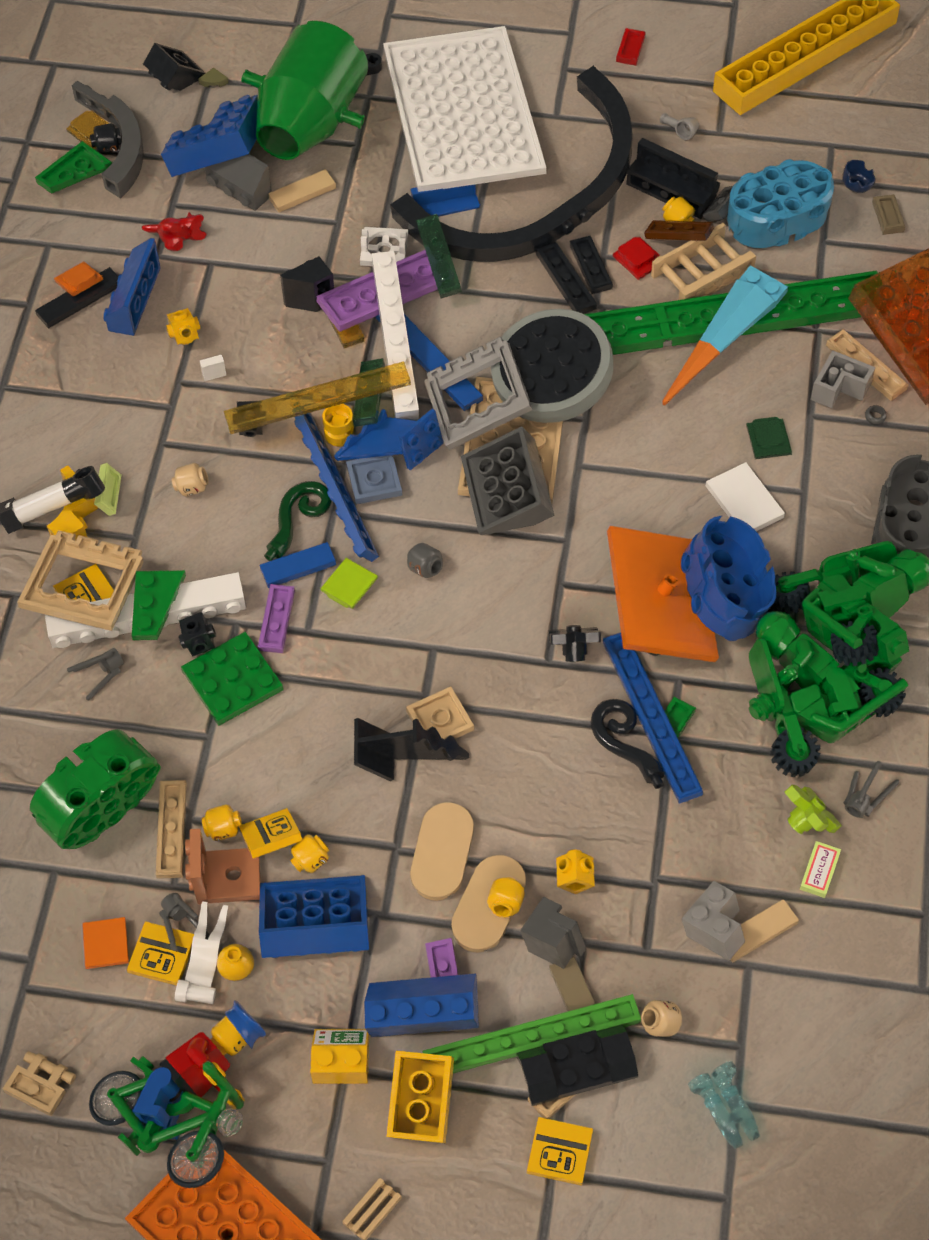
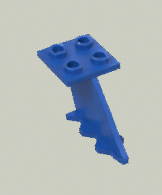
[334,409,444,470]

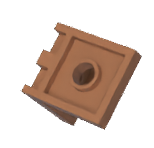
[185,829,260,904]

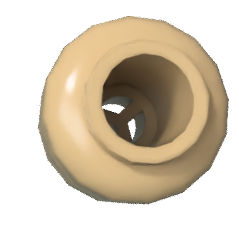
[172,463,209,497]
[641,1000,682,1037]

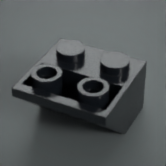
[280,256,334,312]

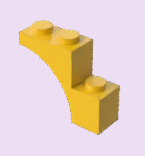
[47,465,98,541]

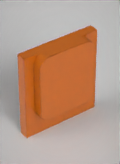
[54,261,103,297]
[83,917,129,969]

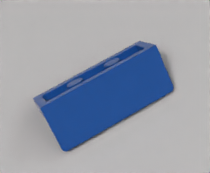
[410,184,480,218]

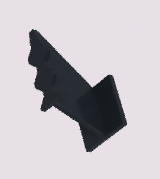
[354,718,470,781]

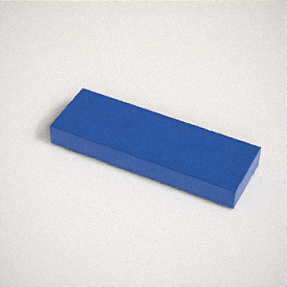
[259,542,336,588]

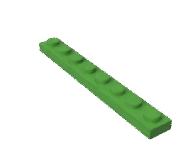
[422,994,641,1074]

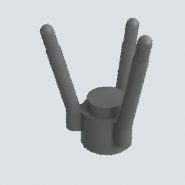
[67,648,124,700]
[843,761,899,818]
[159,893,210,951]

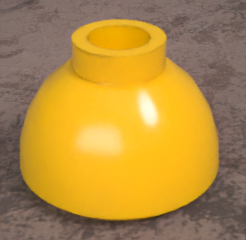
[217,944,254,981]

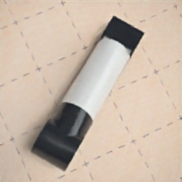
[0,466,105,534]

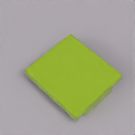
[321,558,378,609]

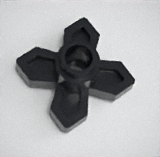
[548,625,601,662]

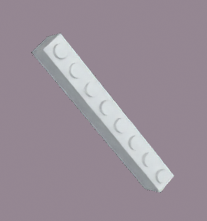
[372,251,419,421]
[45,572,246,648]

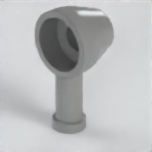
[660,113,699,140]

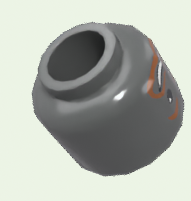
[407,543,443,578]

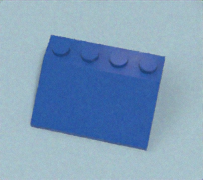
[259,875,369,958]

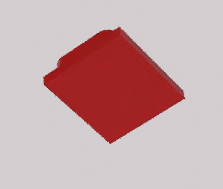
[613,237,660,280]

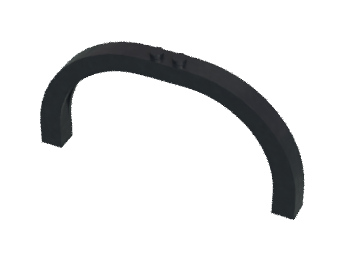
[390,65,632,262]

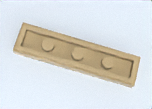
[826,329,909,401]
[156,780,187,879]

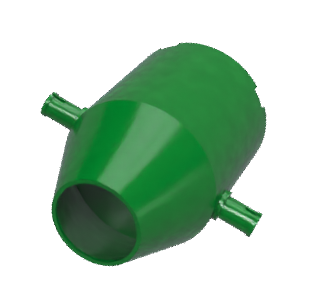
[241,21,368,160]

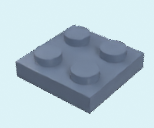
[346,455,402,505]

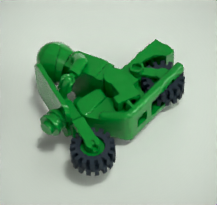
[770,541,929,673]
[748,611,908,777]

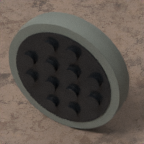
[491,309,614,423]

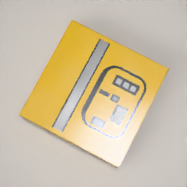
[53,564,114,602]
[239,808,302,858]
[127,921,194,986]
[527,1117,593,1186]

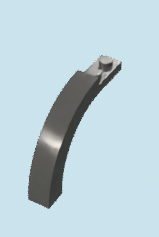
[72,81,144,199]

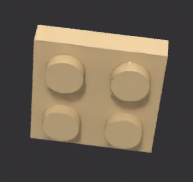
[406,686,474,739]

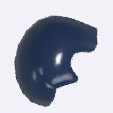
[842,160,876,193]

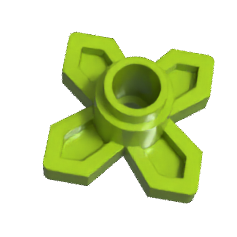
[784,785,842,834]

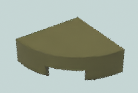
[199,68,229,87]

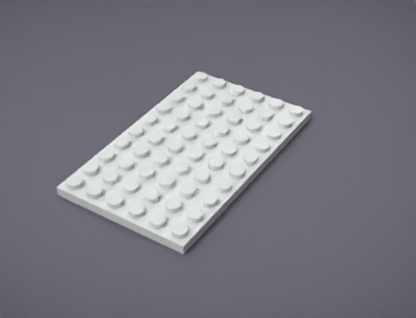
[383,26,546,192]

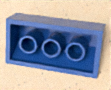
[103,238,161,336]
[364,973,479,1037]

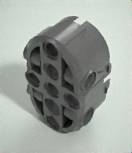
[871,454,929,557]

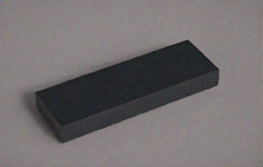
[570,235,613,294]

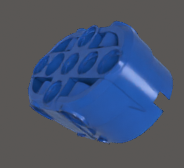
[681,516,776,641]

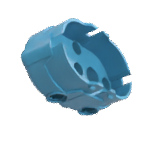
[727,159,834,248]

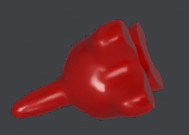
[142,212,206,251]

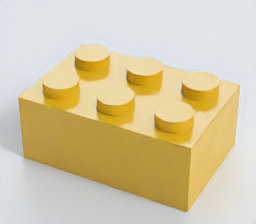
[386,1051,454,1143]

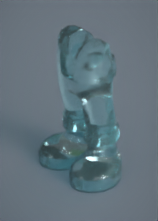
[688,1061,760,1149]

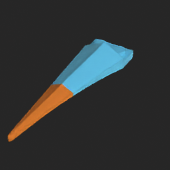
[662,265,788,406]

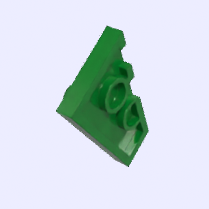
[35,141,112,194]

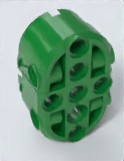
[30,729,161,849]

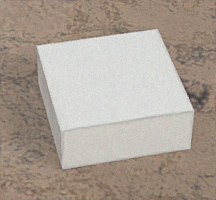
[200,355,226,381]

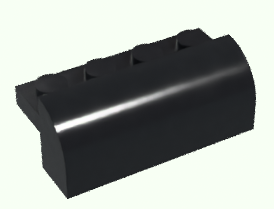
[626,138,720,219]

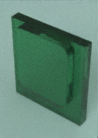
[746,417,792,460]

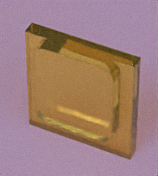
[66,110,109,149]

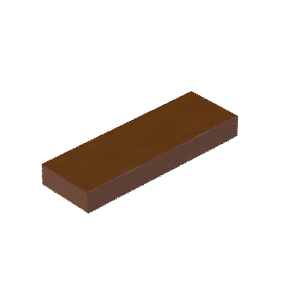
[644,220,714,241]

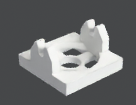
[360,227,408,266]

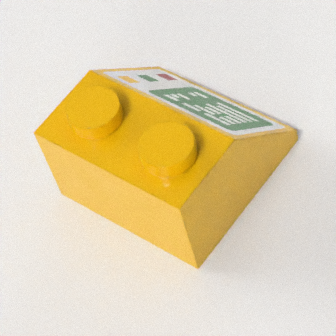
[310,1029,369,1084]

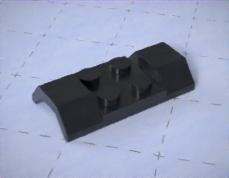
[516,1025,638,1106]

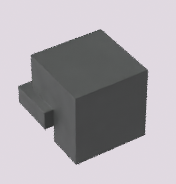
[520,897,586,969]

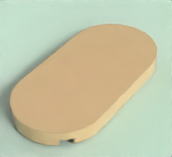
[410,803,474,901]
[451,855,526,953]

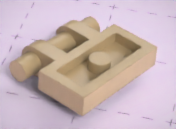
[3,1051,76,1116]

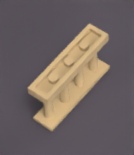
[651,223,756,300]

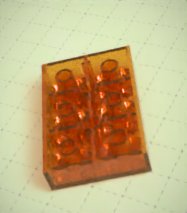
[848,248,929,405]

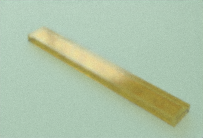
[224,361,411,435]

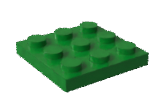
[181,631,284,726]

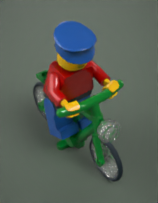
[89,1000,266,1188]

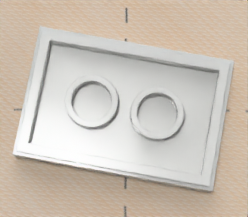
[705,462,785,531]

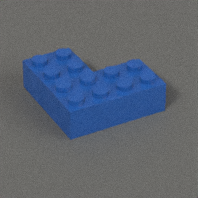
[161,95,257,177]

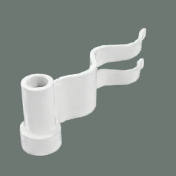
[175,901,228,1004]

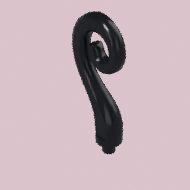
[591,699,664,789]

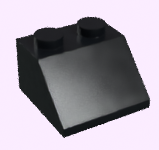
[143,43,205,91]

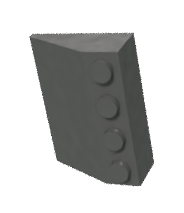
[461,426,555,535]

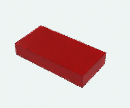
[616,28,646,66]

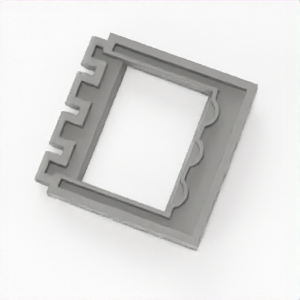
[424,336,533,450]

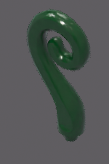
[264,481,332,561]

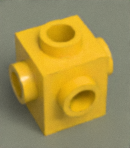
[166,308,201,345]
[556,849,595,894]

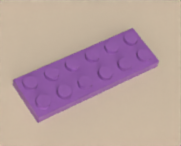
[317,247,455,332]

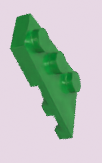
[131,570,186,640]

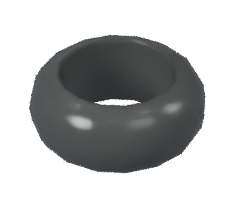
[865,405,887,425]

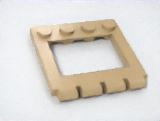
[17,530,143,631]

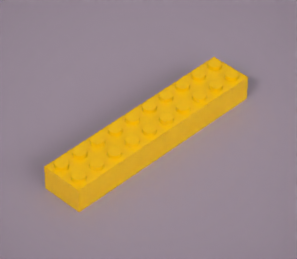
[713,0,900,115]

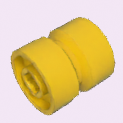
[322,403,355,447]

